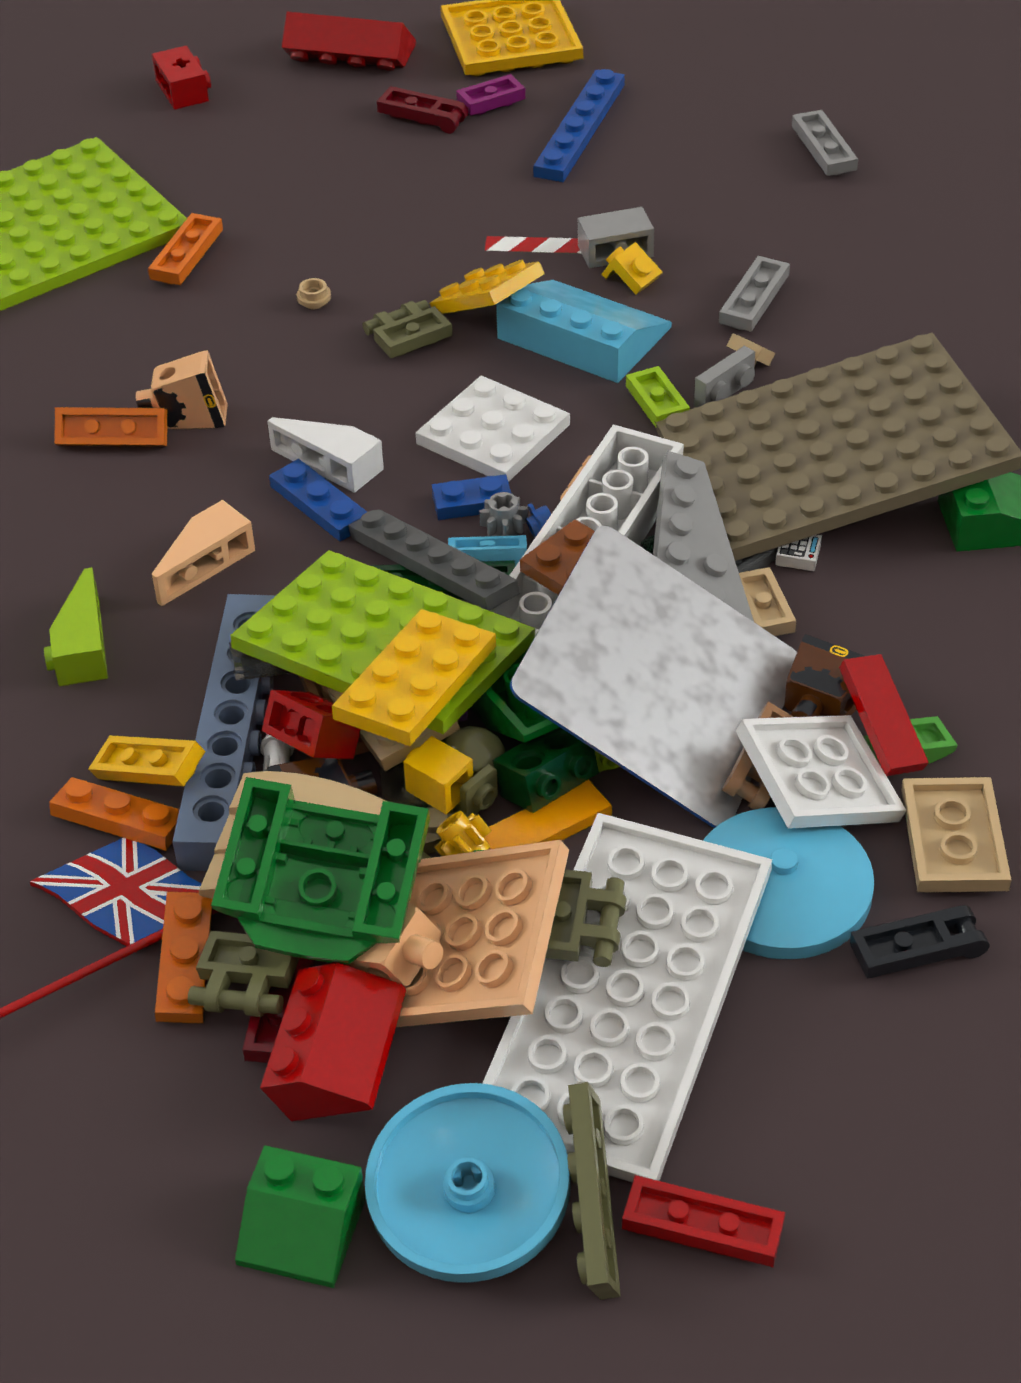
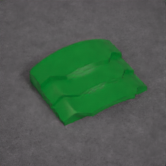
[211,777,430,964]

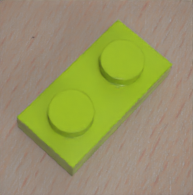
[626,366,690,428]

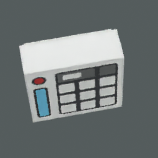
[775,535,822,571]

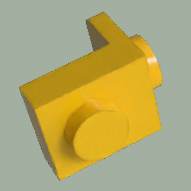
[601,242,663,295]

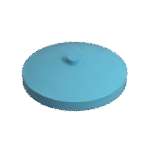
[703,807,874,959]
[365,1083,571,1282]

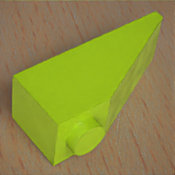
[44,567,108,686]

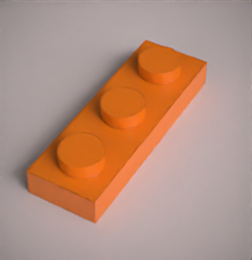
[148,213,223,285]
[54,407,167,447]
[49,777,180,851]
[155,892,213,1023]

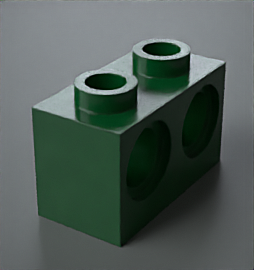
[492,727,599,813]

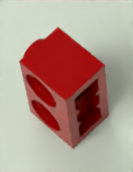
[262,690,361,759]

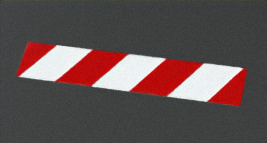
[484,236,581,253]

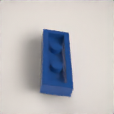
[269,459,367,542]

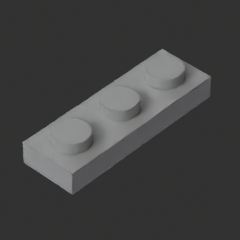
[792,110,858,176]
[719,256,790,332]

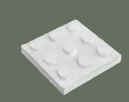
[416,375,570,482]
[735,715,907,829]

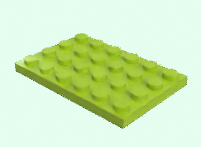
[230,550,535,735]

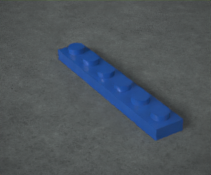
[533,69,625,182]

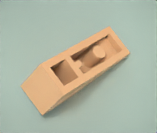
[152,500,255,606]

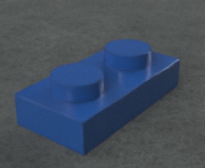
[432,474,511,520]

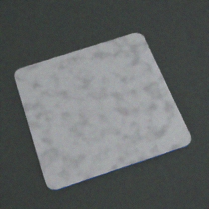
[510,526,797,828]

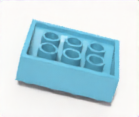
[496,280,672,383]

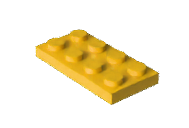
[332,609,496,746]

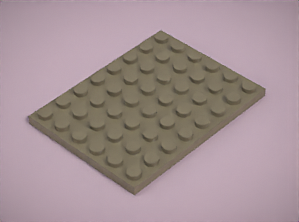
[655,332,1021,561]

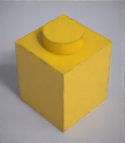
[403,736,474,815]

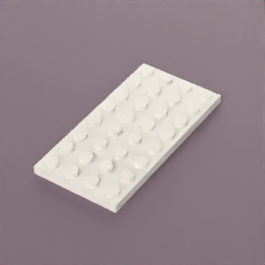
[482,813,772,1182]

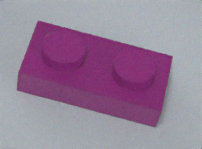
[456,74,526,116]

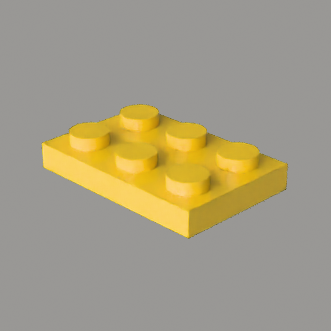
[430,259,545,314]

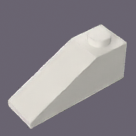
[267,417,384,493]

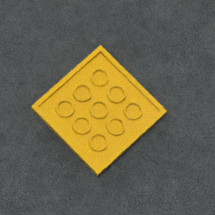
[441,0,583,76]

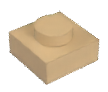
[727,333,775,367]

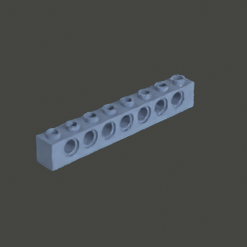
[172,594,276,871]

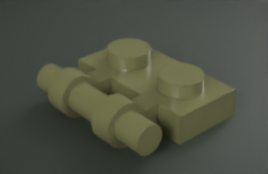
[362,300,452,359]
[545,869,627,967]
[188,931,300,1017]

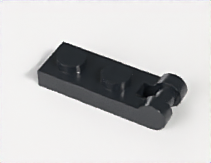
[850,905,990,979]

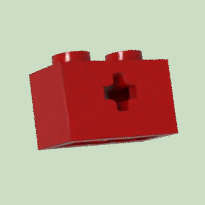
[152,46,211,110]

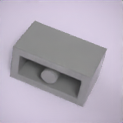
[578,207,654,268]

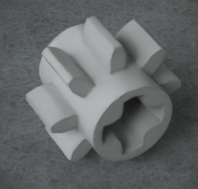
[479,492,528,536]

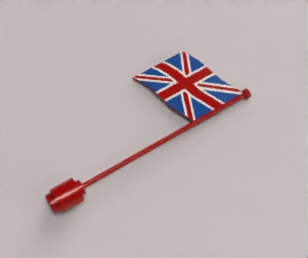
[0,838,218,1019]

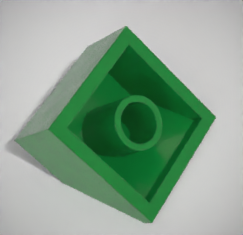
[235,1145,366,1288]

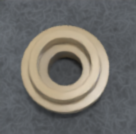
[297,278,331,309]

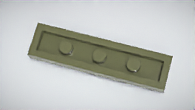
[563,1082,621,1300]

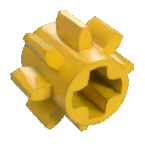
[434,811,492,856]

